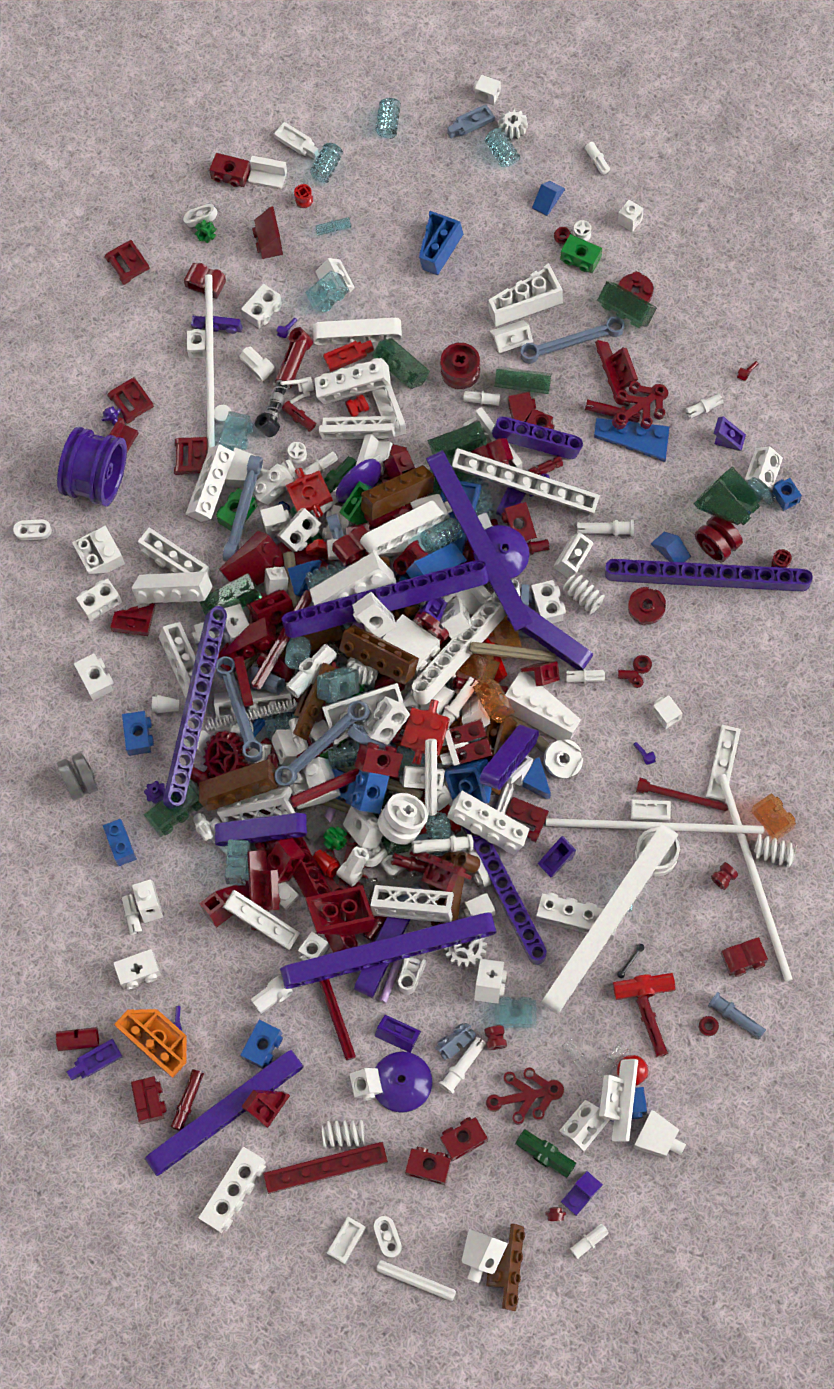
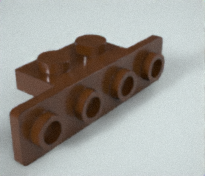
[293,663,337,740]
[486,1224,525,1311]

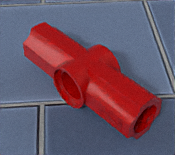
[613,973,676,1000]

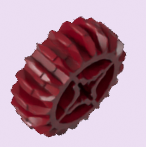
[202,731,251,778]

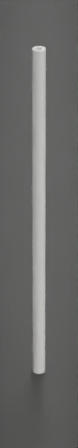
[205,275,215,450]
[718,774,793,982]
[546,818,764,834]

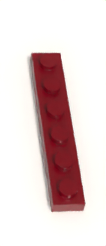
[263,1142,388,1194]

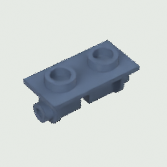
[435,1023,476,1060]

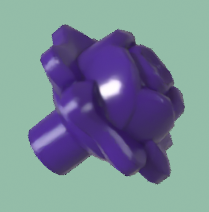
[101,406,121,426]
[144,781,165,804]

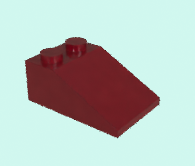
[219,531,285,596]
[305,885,374,935]

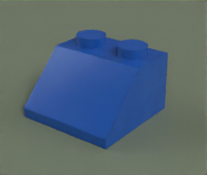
[444,758,491,804]

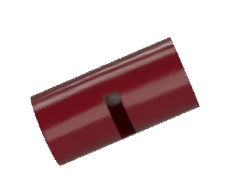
[56,1027,99,1052]

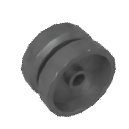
[57,752,99,801]

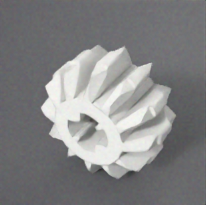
[498,108,528,140]
[346,658,379,685]

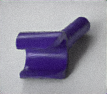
[276,318,297,338]
[633,742,656,765]
[173,1006,182,1031]

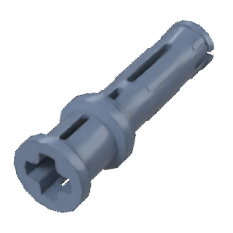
[708,992,766,1040]

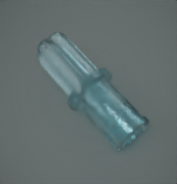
[315,217,351,235]
[748,477,776,505]

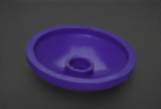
[336,458,381,504]
[473,525,529,579]
[375,1052,432,1113]

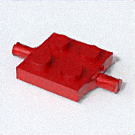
[285,468,333,518]
[401,699,450,765]

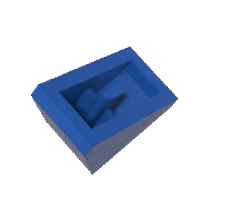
[532,181,565,216]
[651,531,691,562]
[288,560,322,596]
[522,757,551,799]

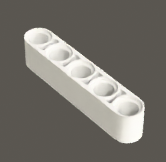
[313,318,402,345]
[360,501,446,555]

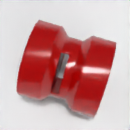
[294,184,313,208]
[345,394,369,417]

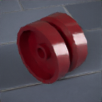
[440,342,480,390]
[694,514,743,563]

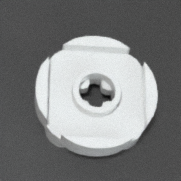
[543,740,583,778]

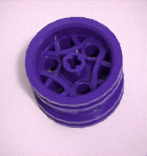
[57,426,127,507]

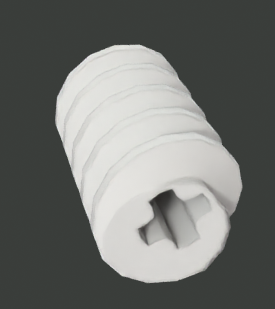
[563,575,605,614]
[753,834,797,868]
[322,1120,364,1147]

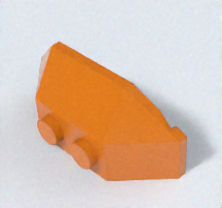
[114,1009,187,1078]

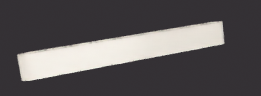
[412,579,521,705]

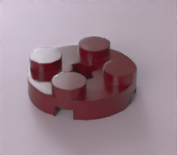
[618,271,654,308]
[628,587,666,625]
[413,611,449,644]

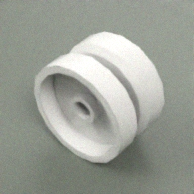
[378,793,428,844]
[635,827,680,877]

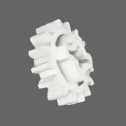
[444,938,487,969]

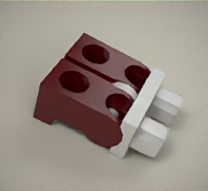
[440,718,493,766]

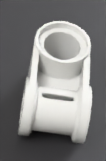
[398,957,426,995]

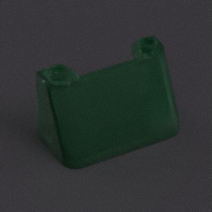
[693,466,762,525]

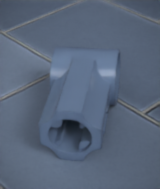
[248,666,286,695]

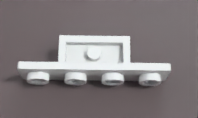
[599,1059,638,1142]

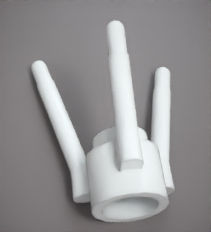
[273,377,314,411]

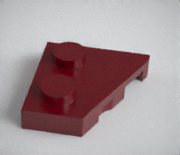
[110,603,156,637]
[242,1090,290,1128]

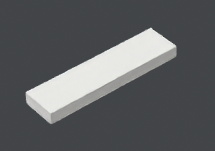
[706,725,741,803]
[223,890,300,950]

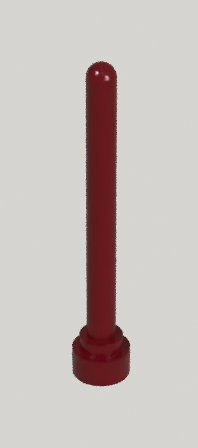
[636,777,729,811]

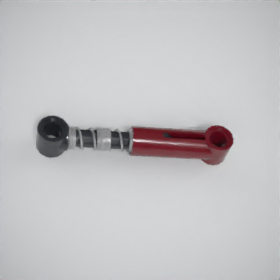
[254,327,313,438]

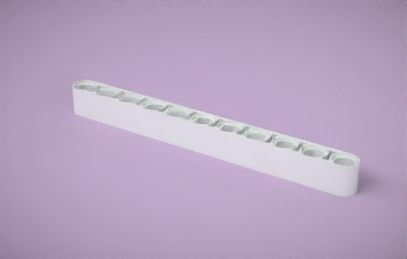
[541,824,679,1015]

